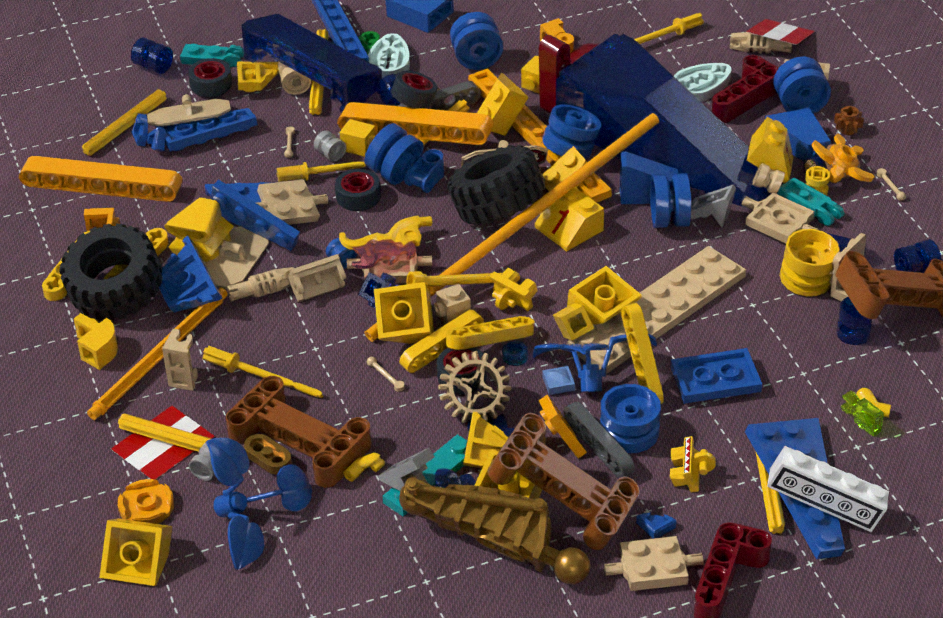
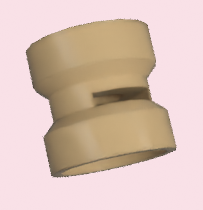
[752,163,785,194]

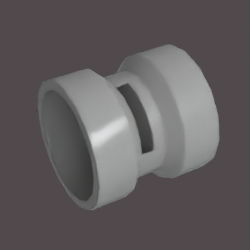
[314,130,346,162]
[188,443,215,481]

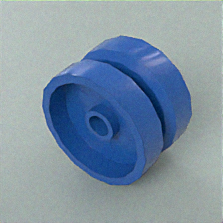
[450,12,503,70]
[773,56,831,114]
[542,105,601,159]
[364,123,424,185]
[650,173,691,228]
[600,384,661,453]

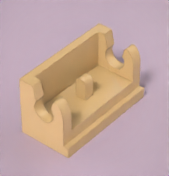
[288,254,346,302]
[162,329,198,391]

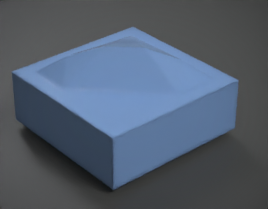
[542,366,575,395]

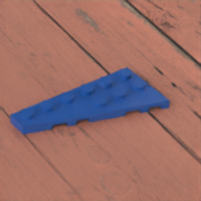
[745,418,845,559]

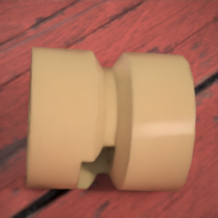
[278,53,311,95]

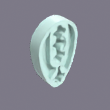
[367,33,410,80]
[672,63,732,102]

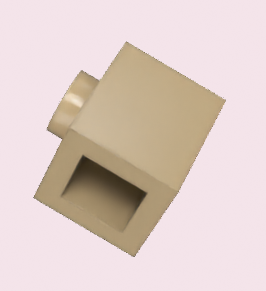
[434,284,471,325]

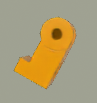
[540,18,574,56]

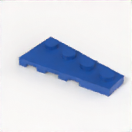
[155,108,258,151]
[210,179,300,251]

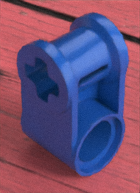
[404,149,444,193]

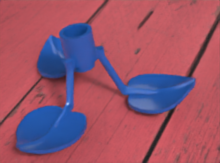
[533,334,657,392]
[206,438,312,570]

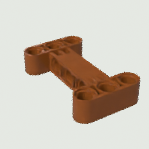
[835,251,943,319]
[226,376,372,488]
[488,413,639,550]

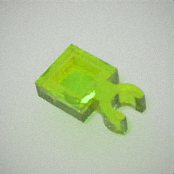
[841,391,884,437]

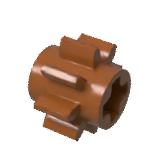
[834,106,864,135]

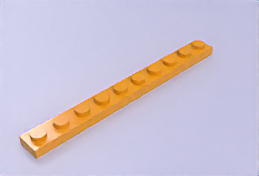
[468,68,612,203]

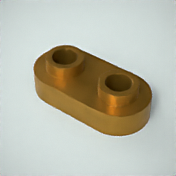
[244,434,292,474]

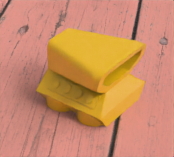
[164,198,234,262]

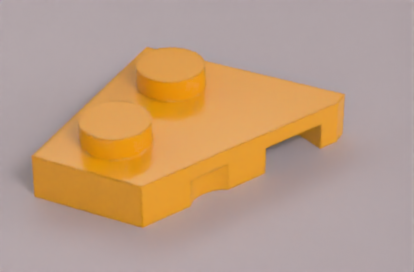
[539,394,587,459]

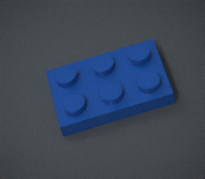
[670,348,762,404]

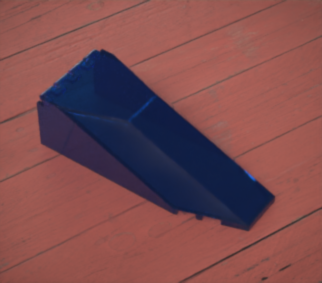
[556,34,784,207]

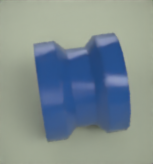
[326,238,357,269]

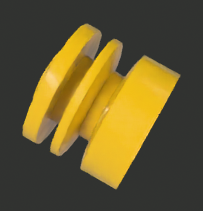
[780,229,840,296]

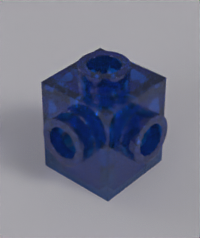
[358,272,400,309]

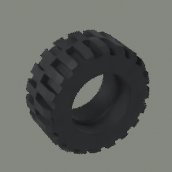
[447,145,545,225]
[60,224,163,321]

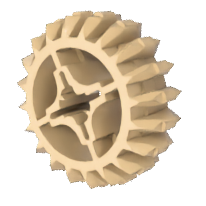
[438,351,511,423]

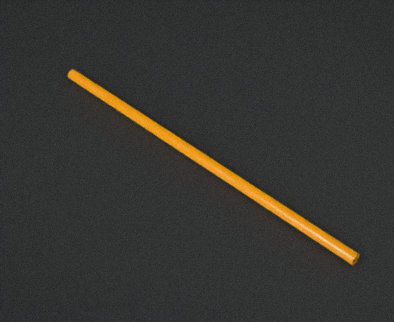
[364,113,659,342]

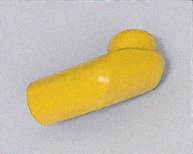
[856,388,891,418]
[343,452,385,482]

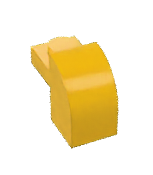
[74,313,118,370]

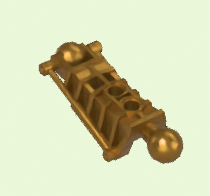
[399,477,591,585]

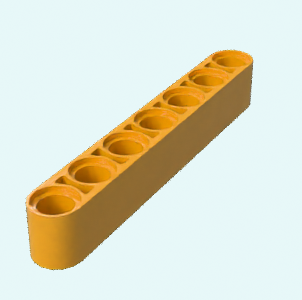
[337,102,494,145]
[19,156,183,202]

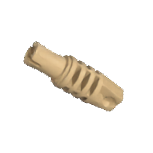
[730,32,792,54]
[227,267,294,302]

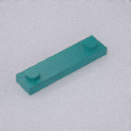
[382,434,468,517]

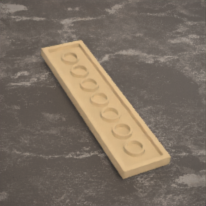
[568,246,746,374]

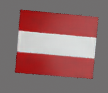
[746,19,815,45]
[111,406,215,480]

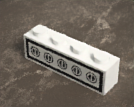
[767,446,889,532]

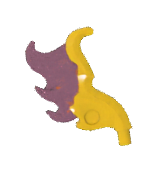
[339,215,432,269]

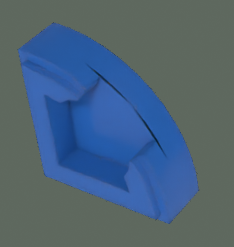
[132,113,148,146]
[147,127,165,152]
[636,513,677,539]

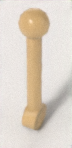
[284,126,295,158]
[877,168,906,201]
[367,357,405,392]

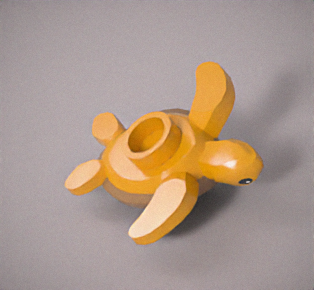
[811,134,875,184]

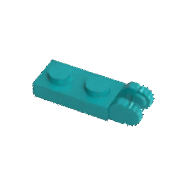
[180,44,245,67]
[777,178,845,226]

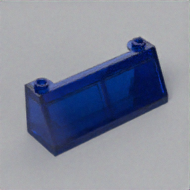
[241,13,382,112]

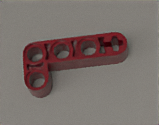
[539,35,586,114]
[711,55,778,124]
[694,522,772,618]

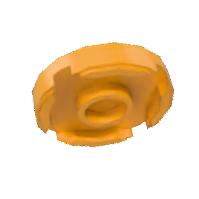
[117,479,174,524]

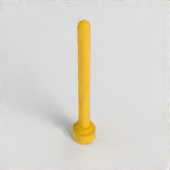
[406,271,520,286]

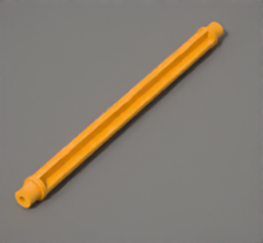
[87,288,228,420]

